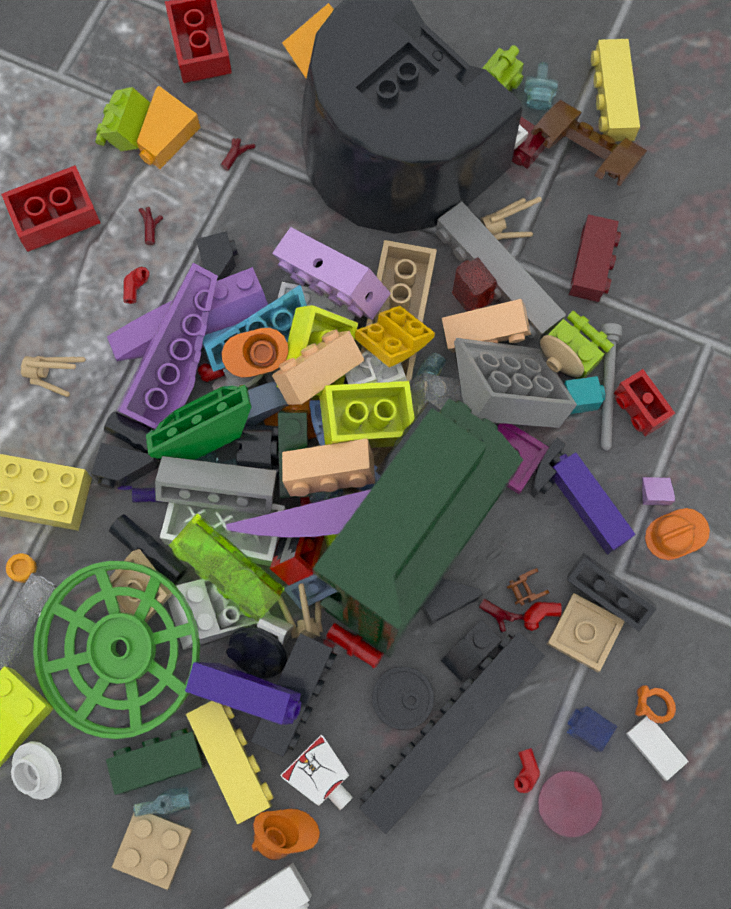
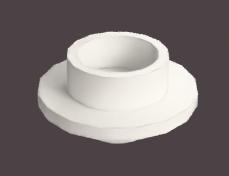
[11,741,62,800]

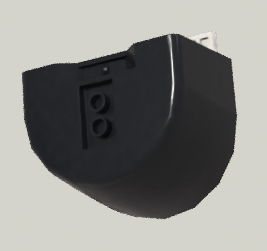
[301,0,528,234]

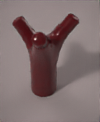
[220,138,256,171]
[139,207,163,245]
[479,598,524,632]

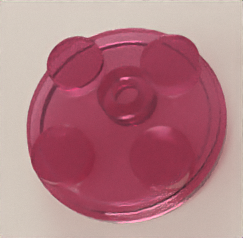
[538,771,602,837]

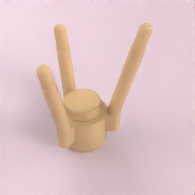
[481,197,542,240]
[21,356,86,397]
[277,583,323,638]

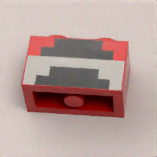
[270,536,324,585]

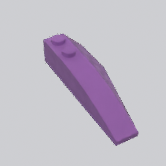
[116,263,218,429]
[107,267,268,361]
[226,489,371,537]

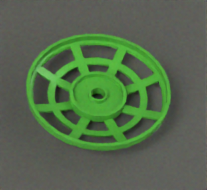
[33,561,200,739]

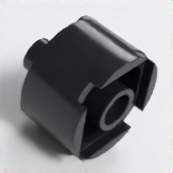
[237,425,279,480]

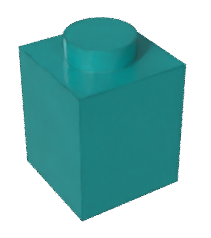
[564,376,605,414]

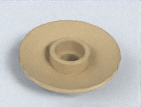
[540,335,584,378]

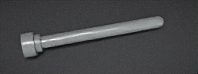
[600,323,622,451]

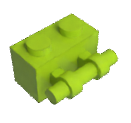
[482,45,524,91]
[95,87,150,151]
[548,310,614,379]

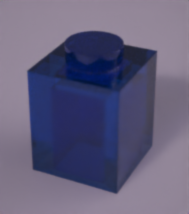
[567,706,618,752]

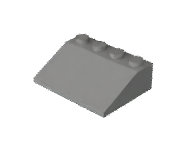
[454,338,577,428]

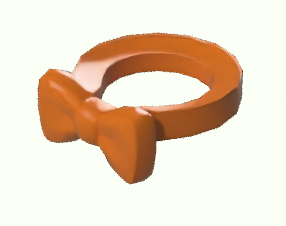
[635,685,676,724]

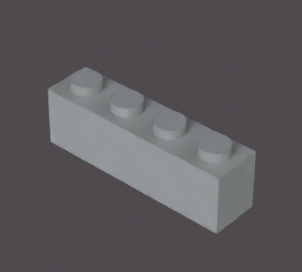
[155,456,277,515]

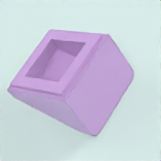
[642,477,675,505]

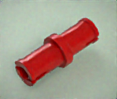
[326,623,384,669]

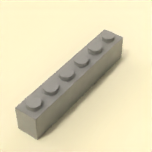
[436,201,566,343]

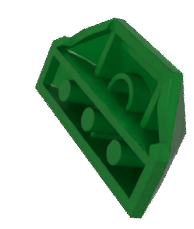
[146,385,252,460]

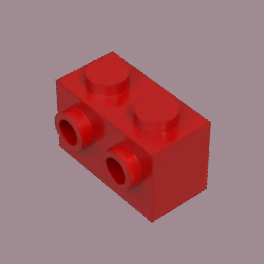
[614,369,675,437]

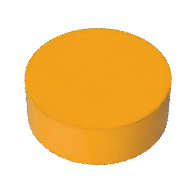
[6,553,37,583]

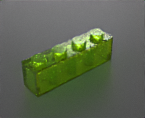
[168,513,285,622]

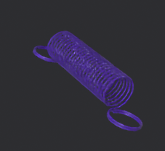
[117,486,162,503]

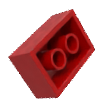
[165,0,232,83]
[1,165,101,252]

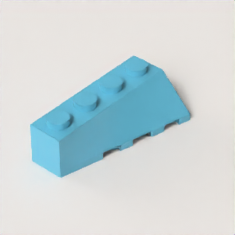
[202,285,307,372]

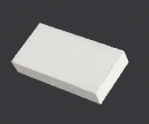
[625,716,689,781]

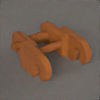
[507,568,550,606]

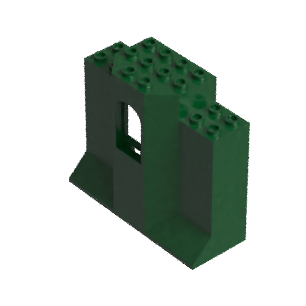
[313,398,523,658]

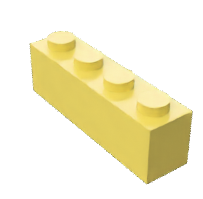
[591,39,640,142]
[186,701,274,825]

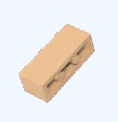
[442,299,531,353]
[272,330,364,405]
[282,438,375,497]

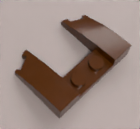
[531,100,647,186]

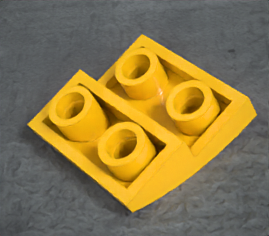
[355,306,435,367]

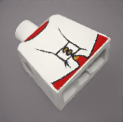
[280,735,353,810]

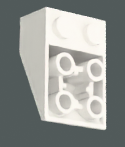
[167,566,270,650]

